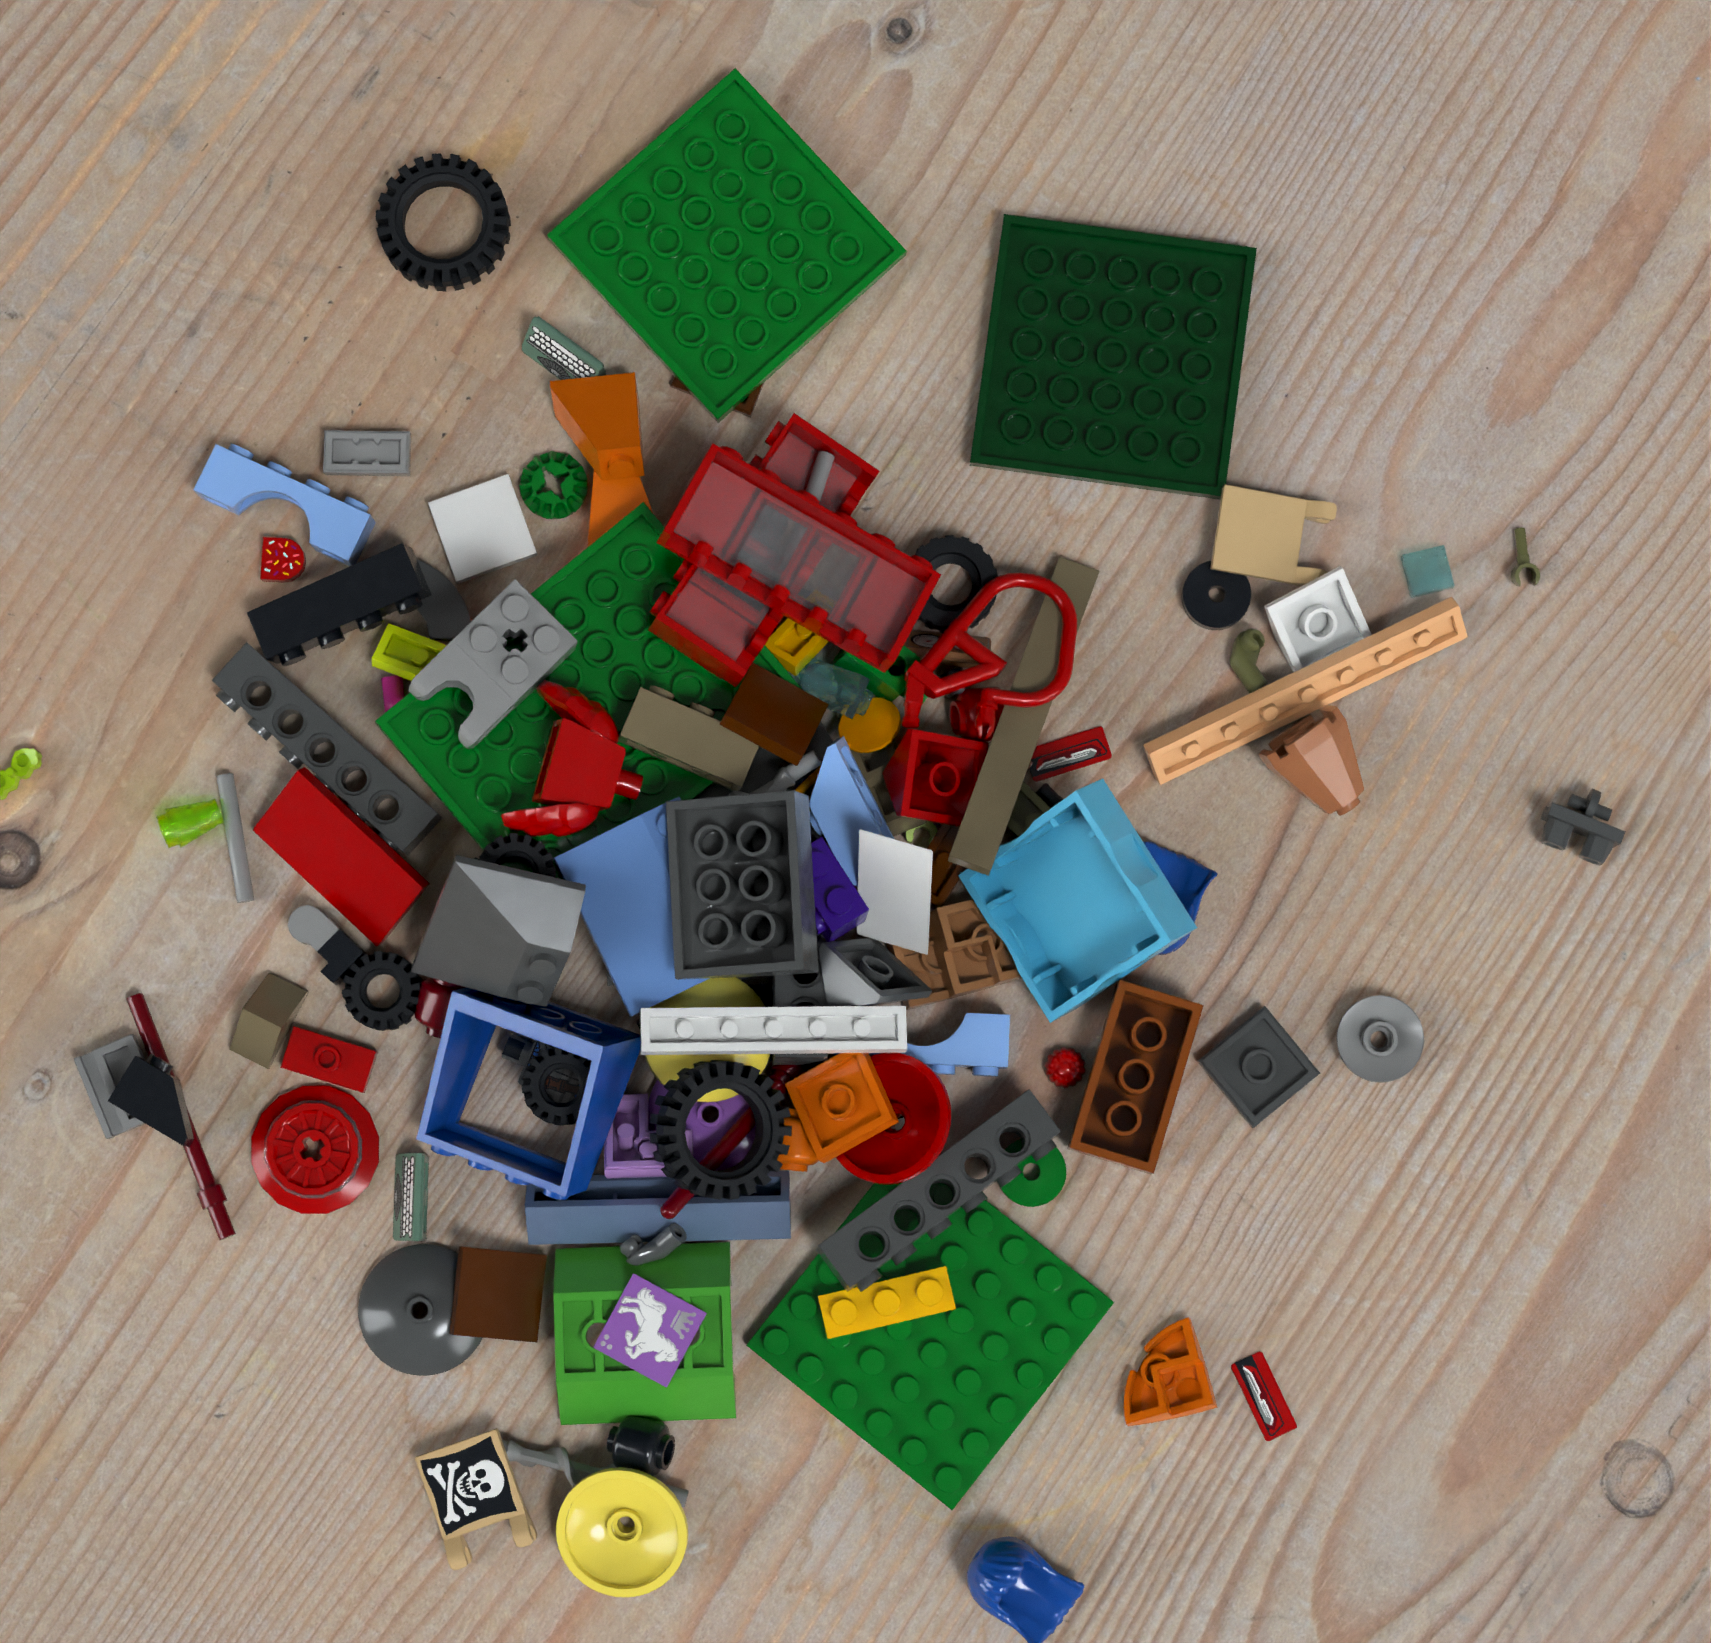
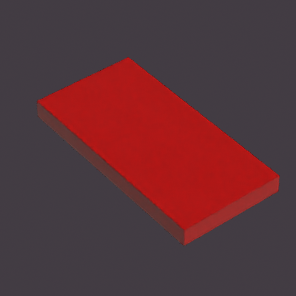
[253,767,430,947]

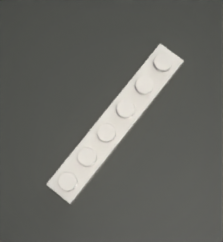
[640,1006,907,1055]

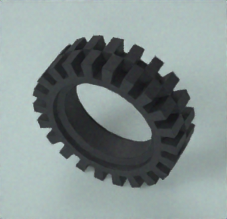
[376,153,511,292]
[649,1060,792,1200]

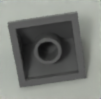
[819,938,932,1006]

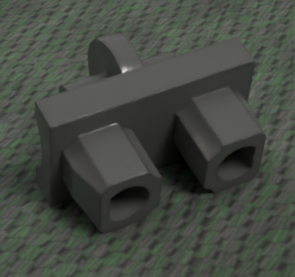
[1541,788,1626,866]

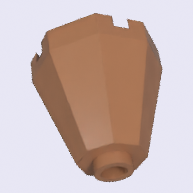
[1258,705,1364,816]

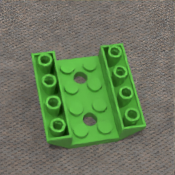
[553,1242,736,1425]

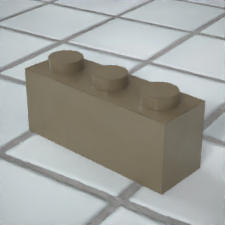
[618,686,759,791]

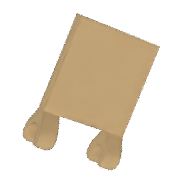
[1210,484,1337,587]

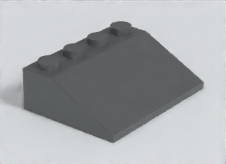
[666,790,818,980]

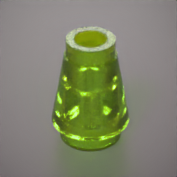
[156,799,224,849]

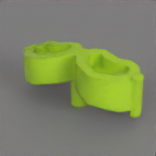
[0,748,42,800]

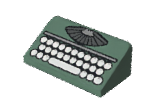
[522,316,606,380]
[393,1153,429,1241]

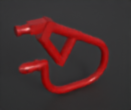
[902,572,1077,739]

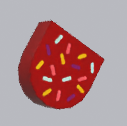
[260,537,306,583]

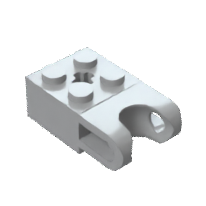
[408,579,578,749]

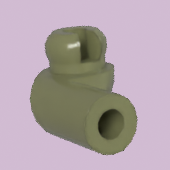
[1229,628,1268,694]

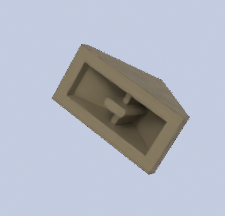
[230,973,309,1069]

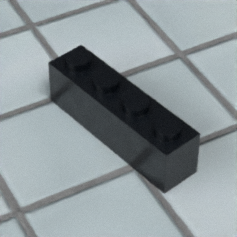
[247,543,432,666]

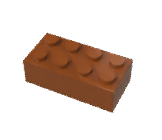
[1067,980,1204,1174]

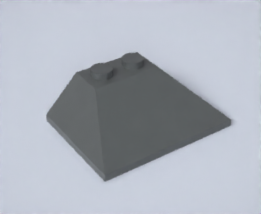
[411,855,586,1007]

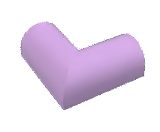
[604,1094,693,1179]

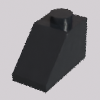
[108,1054,194,1147]

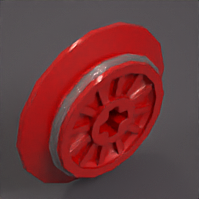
[251,1086,379,1214]

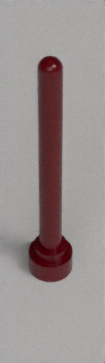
[660,1065,807,1219]

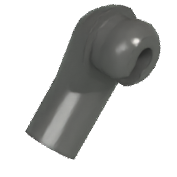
[620,1223,687,1266]

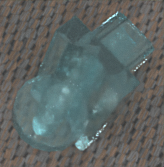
[798,658,873,719]

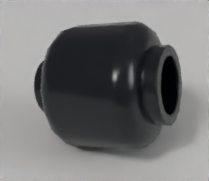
[607,1416,675,1476]

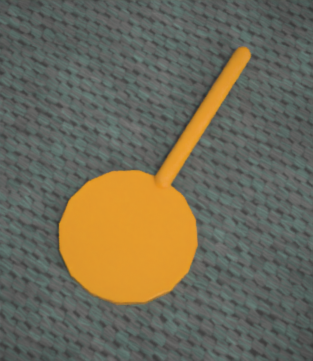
[795,698,901,794]

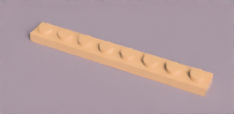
[1143,597,1468,785]

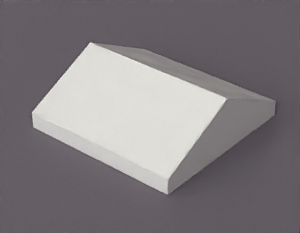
[1264,566,1372,672]

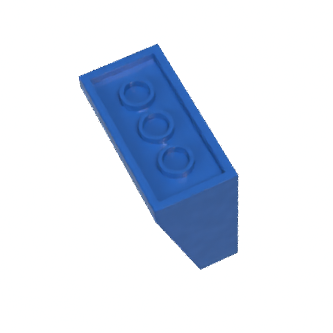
[416,988,640,1200]

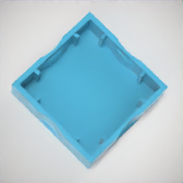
[958,779,1197,1023]

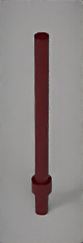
[126,993,236,1241]

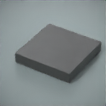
[1197,1006,1320,1128]

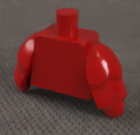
[501,680,643,837]

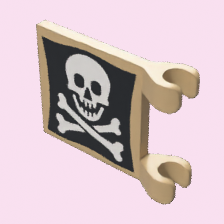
[415,1428,537,1570]

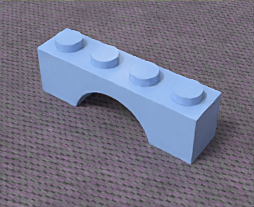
[193,444,376,566]
[834,1013,1010,1077]

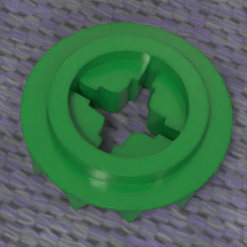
[519,451,588,519]

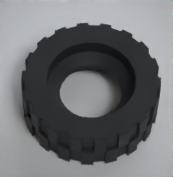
[915,535,998,633]

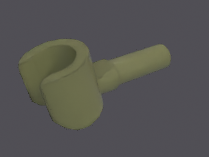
[1511,528,1540,586]

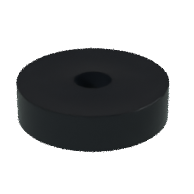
[1182,561,1251,631]

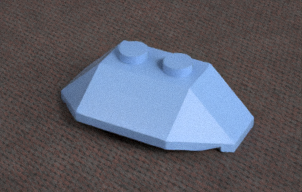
[809,736,894,886]

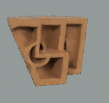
[886,899,1022,1010]

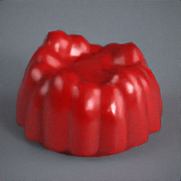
[1044,1047,1086,1089]

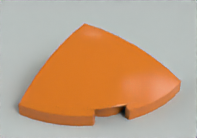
[1124,1317,1218,1426]

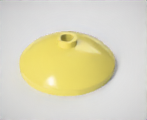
[645,977,770,1102]
[556,1467,688,1597]

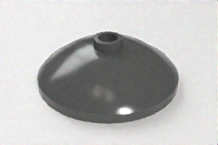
[358,1244,483,1376]

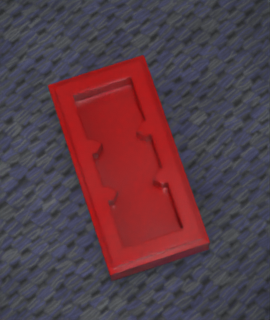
[280,1026,378,1093]

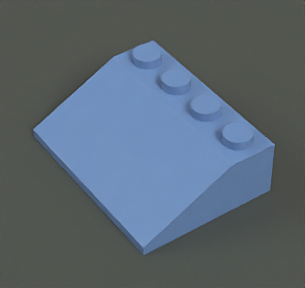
[553,797,710,1017]

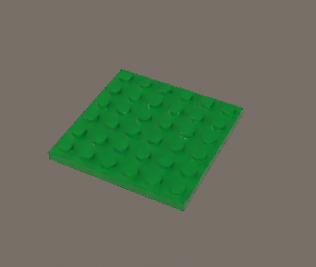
[547,68,907,423]
[746,1182,1114,1510]

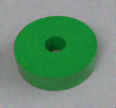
[999,1139,1066,1207]

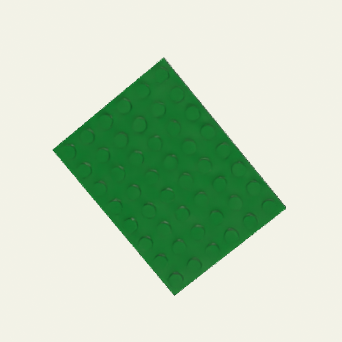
[375,502,803,879]

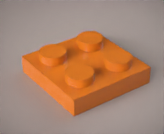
[785,1053,899,1163]

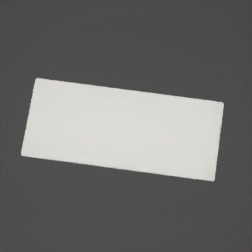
[857,829,933,955]

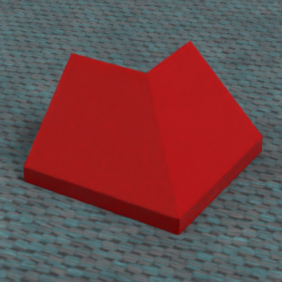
[882,729,988,827]

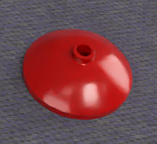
[836,1053,951,1185]

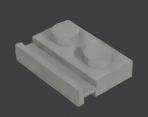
[74,1034,145,1139]

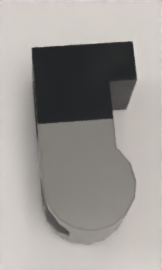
[288,905,367,986]

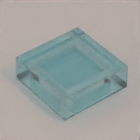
[1401,545,1455,598]

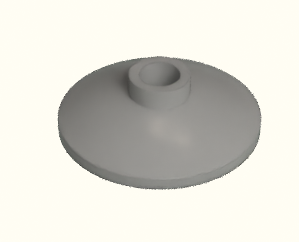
[1337,995,1424,1083]

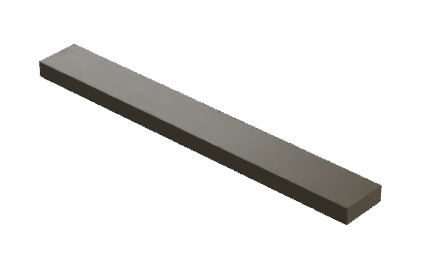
[948,556,1099,876]

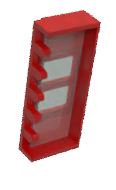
[648,413,880,687]
[656,443,942,673]

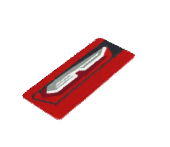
[1030,726,1112,782]
[1231,1352,1297,1441]

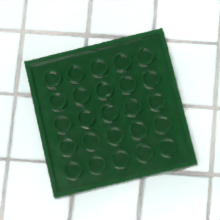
[970,214,1257,500]

